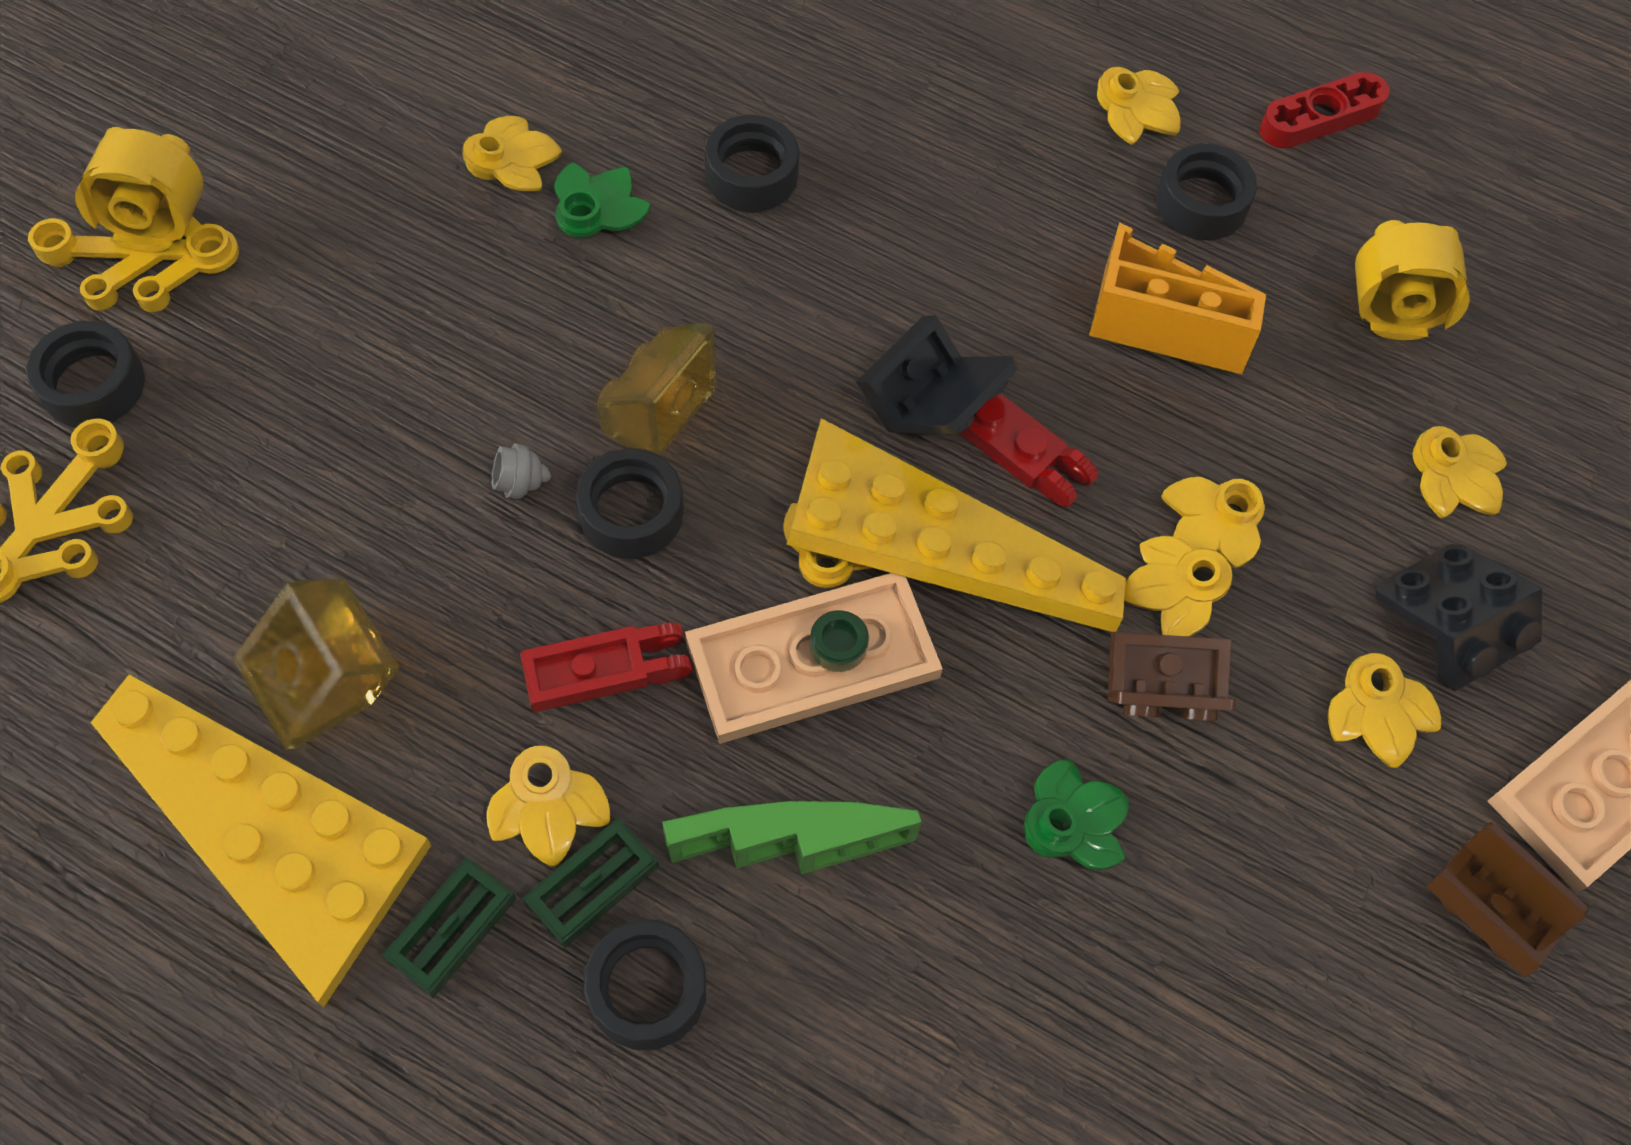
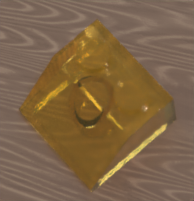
[597,322,716,456]
[233,579,400,750]

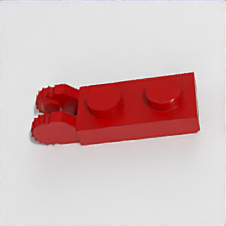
[959,393,1099,508]
[520,622,693,713]

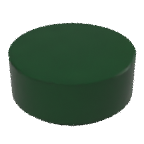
[810,610,869,672]

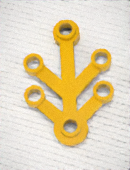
[28,216,239,312]
[0,418,133,603]

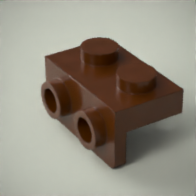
[1107,632,1236,721]
[1426,822,1589,978]

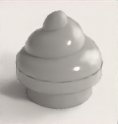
[491,443,551,499]

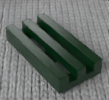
[523,817,659,949]
[382,857,516,998]

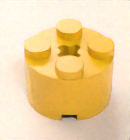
[75,127,204,252]
[1355,220,1470,340]

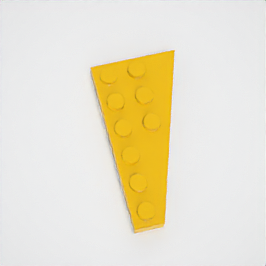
[786,418,1126,632]
[90,674,432,1008]

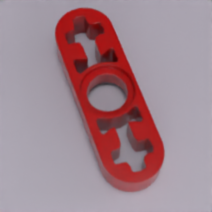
[1259,72,1390,148]

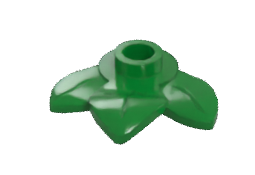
[554,162,650,238]
[1024,759,1129,870]

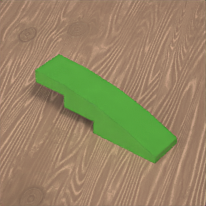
[662,801,922,874]

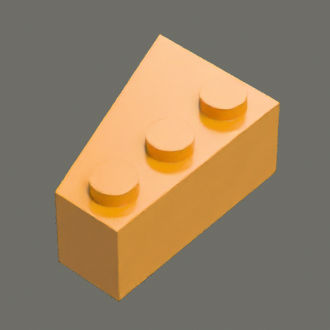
[1089,222,1266,375]

